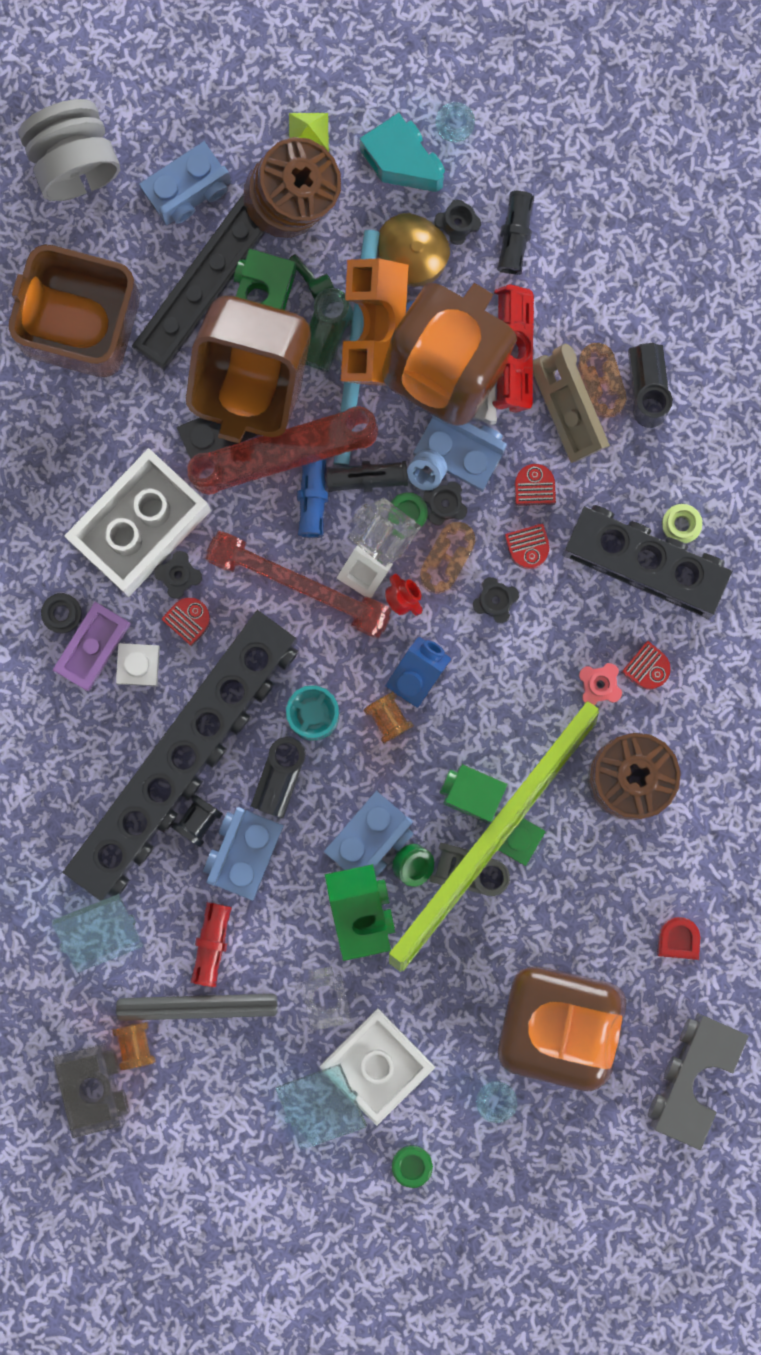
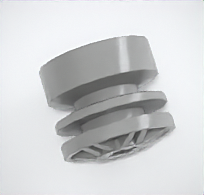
[18,99,121,201]

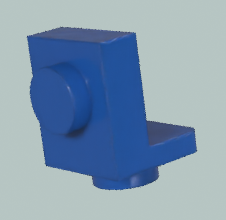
[385,637,451,708]

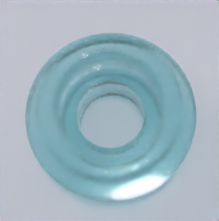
[436,102,475,142]
[476,1081,517,1123]

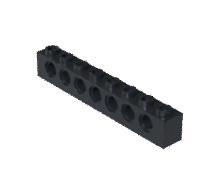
[62,609,299,902]

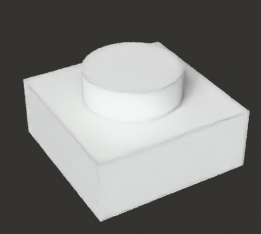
[337,543,393,600]
[116,643,160,686]

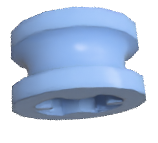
[407,449,447,490]

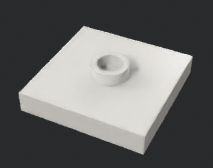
[320,1008,435,1126]

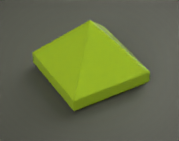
[289,113,329,152]

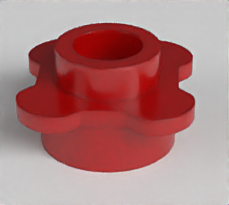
[385,574,423,616]

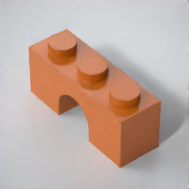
[341,258,409,386]

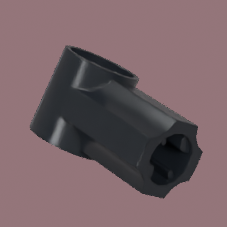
[628,343,673,428]
[250,736,306,818]

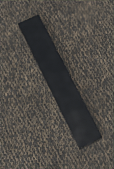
[132,178,301,371]

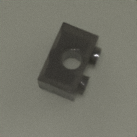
[53,1042,129,1139]

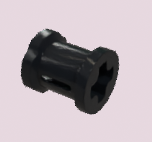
[171,794,223,847]

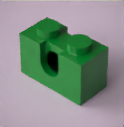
[234,248,297,310]
[439,764,508,823]
[325,864,396,961]

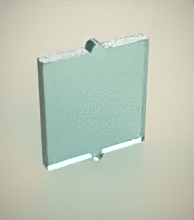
[51,894,143,973]
[275,1063,367,1150]

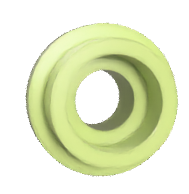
[662,504,702,544]

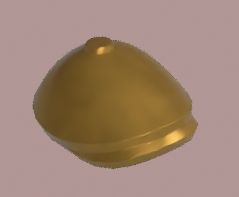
[378,213,450,287]

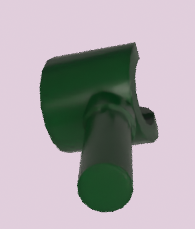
[289,254,335,302]

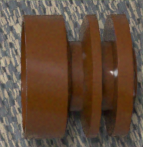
[244,137,341,238]
[587,733,681,820]

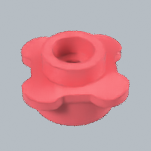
[579,663,622,705]

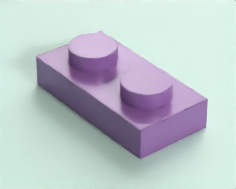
[53,602,131,692]

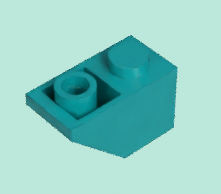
[360,112,445,192]

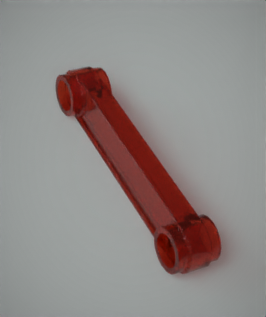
[187,406,378,495]
[205,530,392,639]

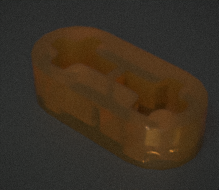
[578,342,627,418]
[420,522,475,594]

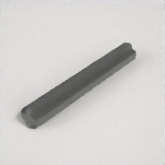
[116,994,278,1021]

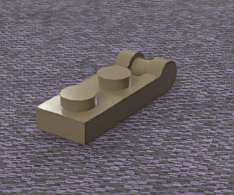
[533,343,610,463]

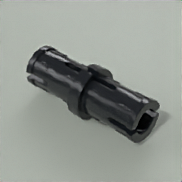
[497,191,535,275]
[326,461,408,493]

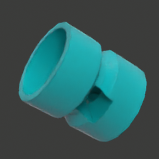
[286,685,340,741]

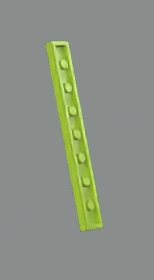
[389,701,599,972]

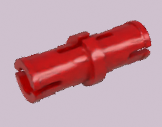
[190,902,232,987]

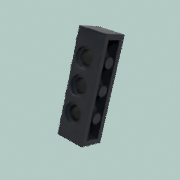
[562,505,733,619]

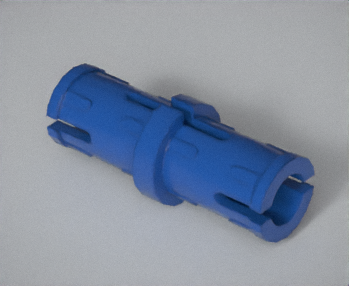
[297,454,328,538]

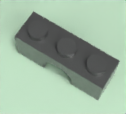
[648,1013,749,1151]

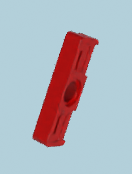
[492,284,534,413]

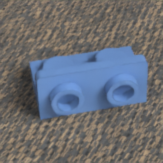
[139,141,231,226]
[413,415,507,492]
[324,790,414,877]
[203,807,284,901]

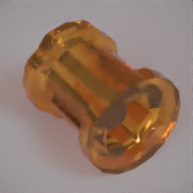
[363,691,414,744]
[112,1021,156,1070]

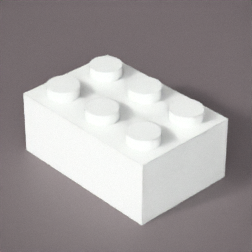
[65,448,211,597]

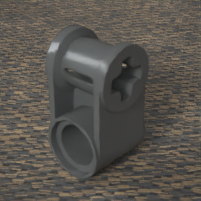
[429,842,510,896]

